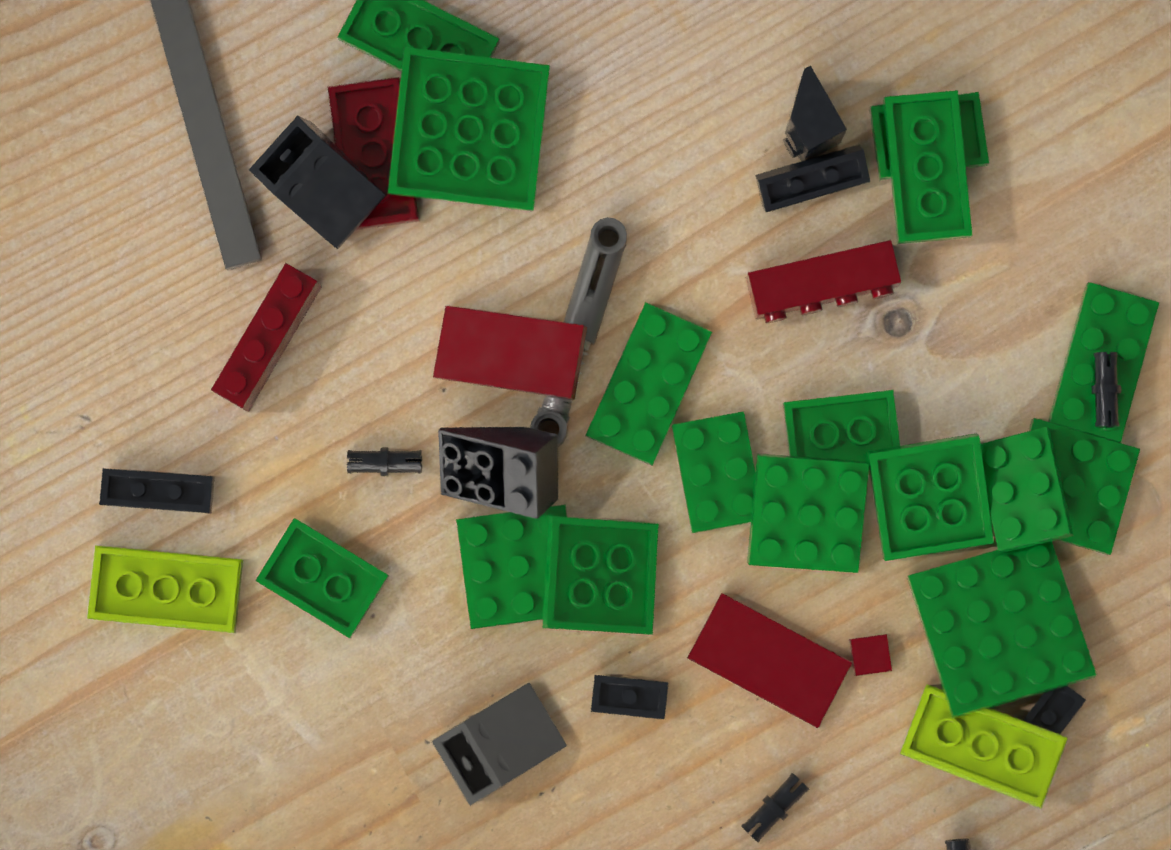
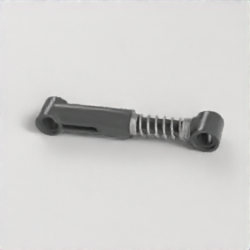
[530,218,627,447]

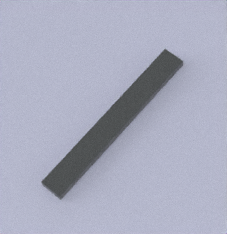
[150,0,262,270]

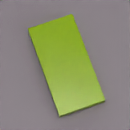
[87,545,243,633]
[900,684,1068,809]

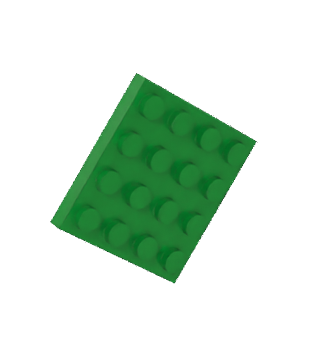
[387,47,550,211]
[907,541,1097,719]

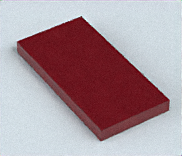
[327,77,419,230]
[433,306,588,400]
[687,593,852,728]

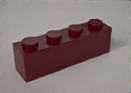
[746,240,902,323]
[211,263,322,412]

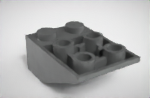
[432,682,567,806]

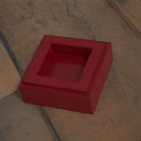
[849,634,892,676]

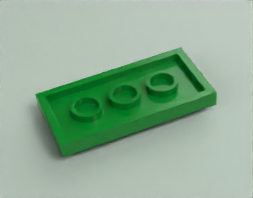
[337,0,500,72]
[883,90,973,244]
[1048,282,1159,443]
[586,302,712,466]

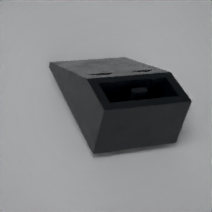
[249,115,387,249]
[438,427,558,519]

